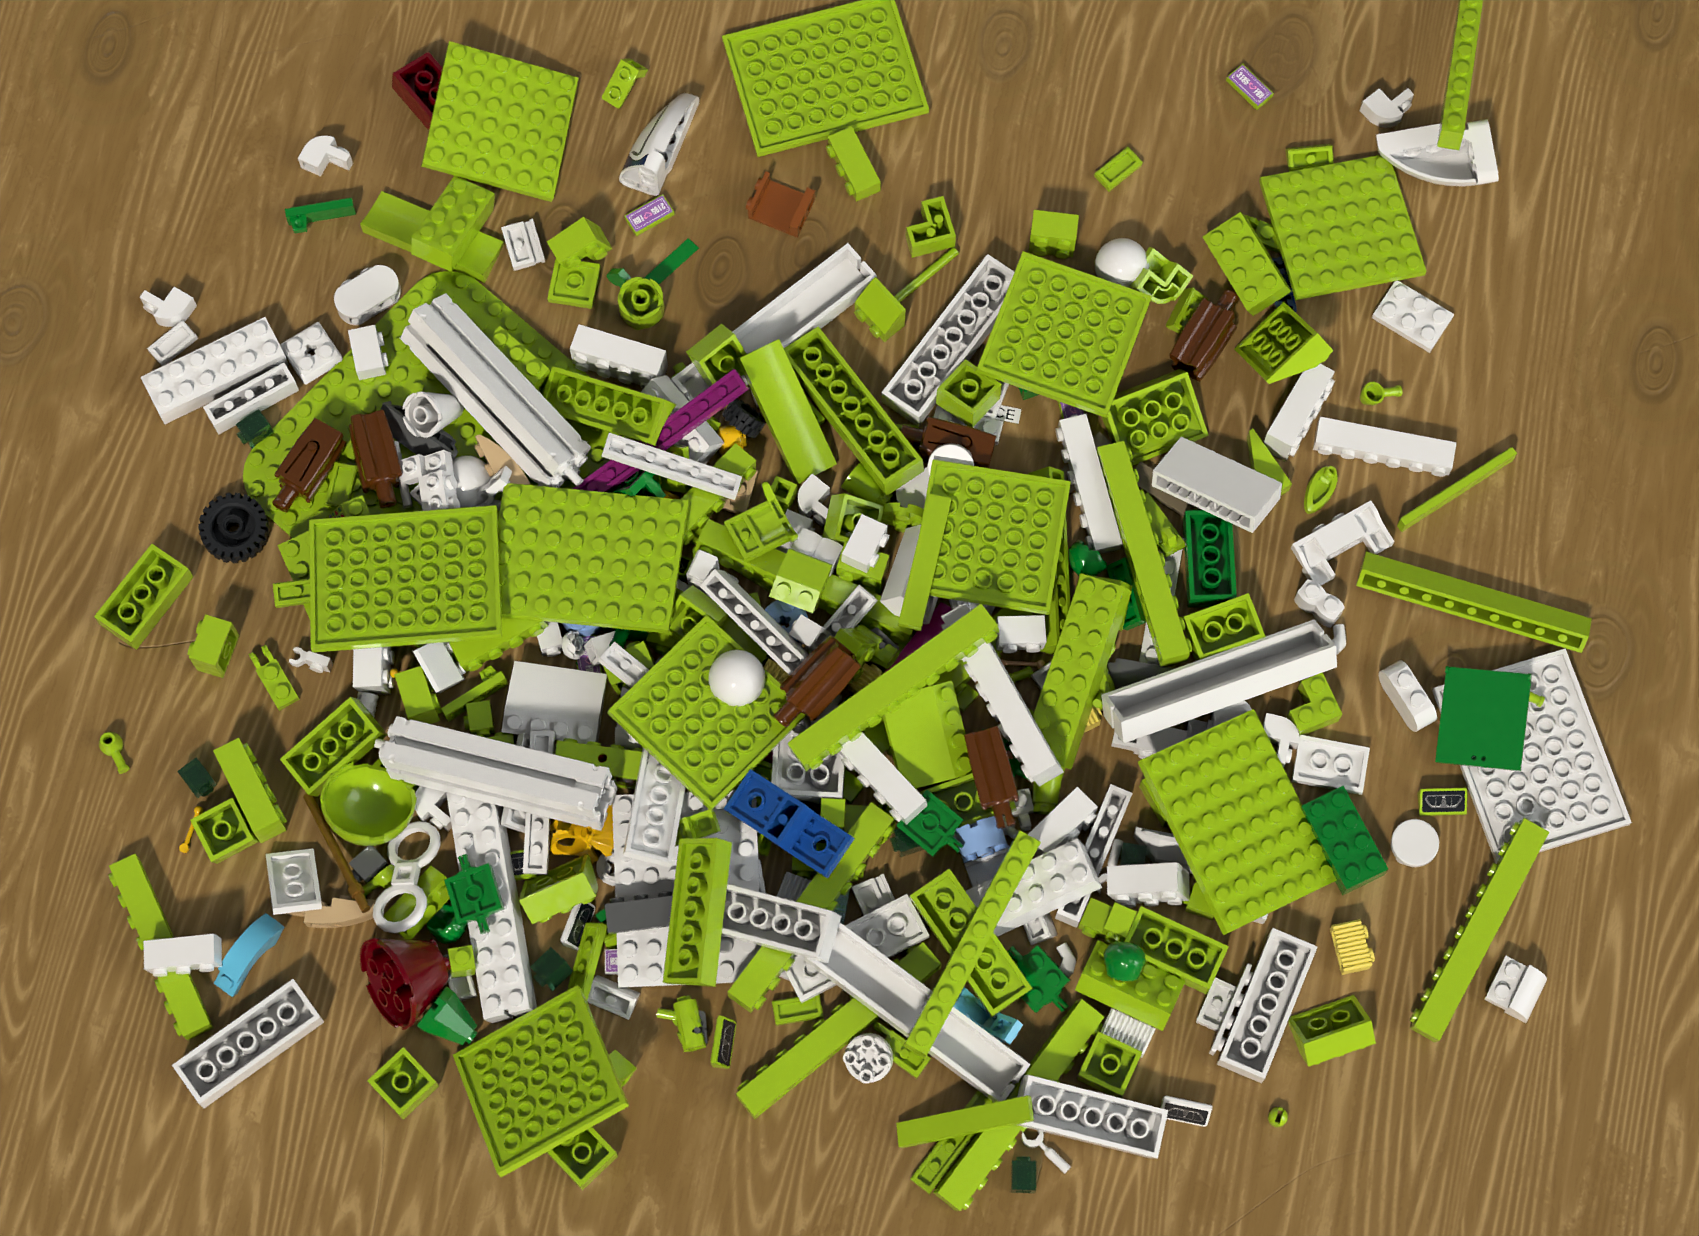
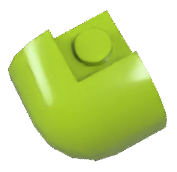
[1129,247,1193,304]

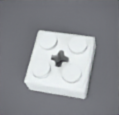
[280,322,343,384]

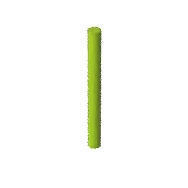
[894,247,959,303]

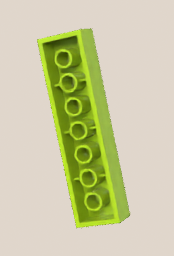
[784,326,924,496]
[1033,573,1132,770]

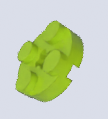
[881,502,924,532]

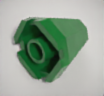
[416,986,478,1045]

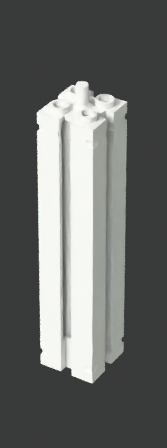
[400,293,591,488]
[374,716,617,831]

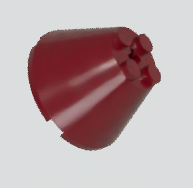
[360,938,451,1030]

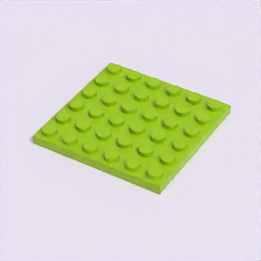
[421,41,578,202]
[1259,155,1427,300]
[976,251,1152,418]
[920,460,1071,615]
[607,615,807,811]
[453,985,629,1177]

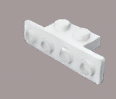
[1196,963,1254,1055]

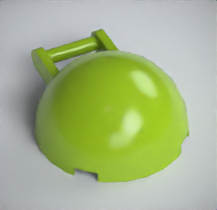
[320,758,419,846]

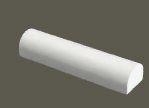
[804,585,878,654]

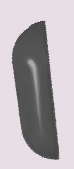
[381,401,458,462]
[1107,658,1174,689]

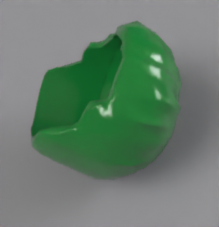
[1068,540,1107,576]
[426,904,468,943]
[1104,941,1146,981]

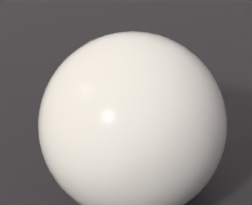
[1095,238,1149,289]
[452,456,491,508]
[708,650,765,707]

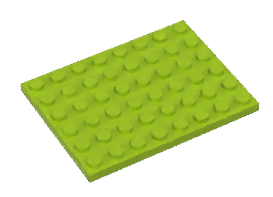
[722,0,929,157]
[498,483,689,634]
[309,505,502,653]
[1138,709,1337,935]

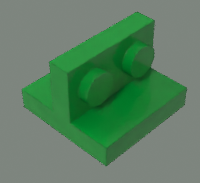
[609,469,666,498]

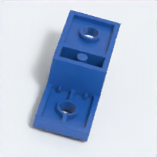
[724,769,855,878]

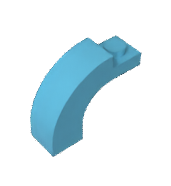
[214,913,284,997]
[953,987,1023,1045]

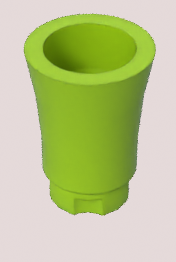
[841,463,893,506]
[1032,766,1065,815]

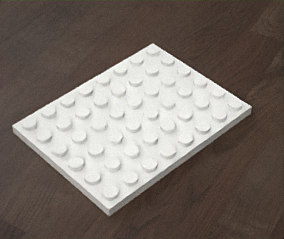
[1432,648,1632,864]
[612,790,762,988]

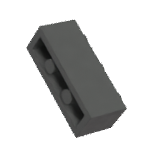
[605,891,673,934]

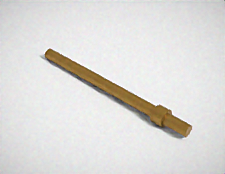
[303,793,371,913]

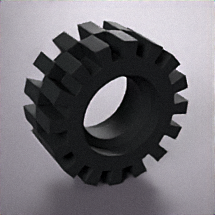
[722,398,766,438]

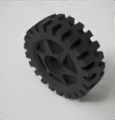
[198,493,270,563]

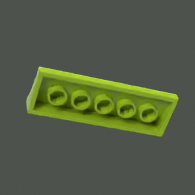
[360,191,504,283]
[737,339,837,484]
[543,366,676,446]
[662,838,732,987]
[910,868,1032,1017]

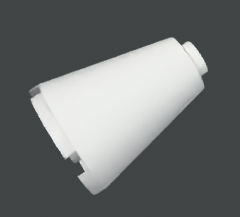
[403,392,464,438]

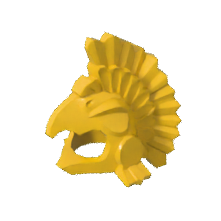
[549,804,614,864]

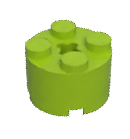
[618,277,664,330]

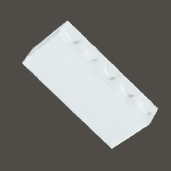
[1152,437,1282,533]

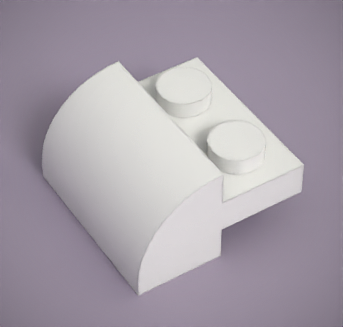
[1484,956,1547,1023]

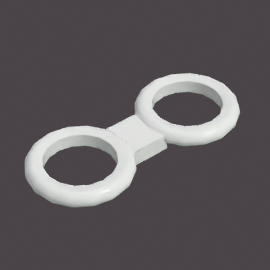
[373,821,441,933]

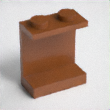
[746,171,815,238]

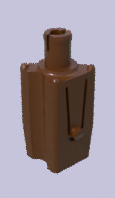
[1169,290,1239,382]
[349,410,402,508]
[901,417,996,468]
[272,418,347,513]
[774,635,861,727]
[964,726,1019,829]

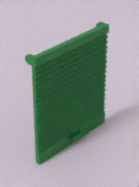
[1435,666,1532,771]

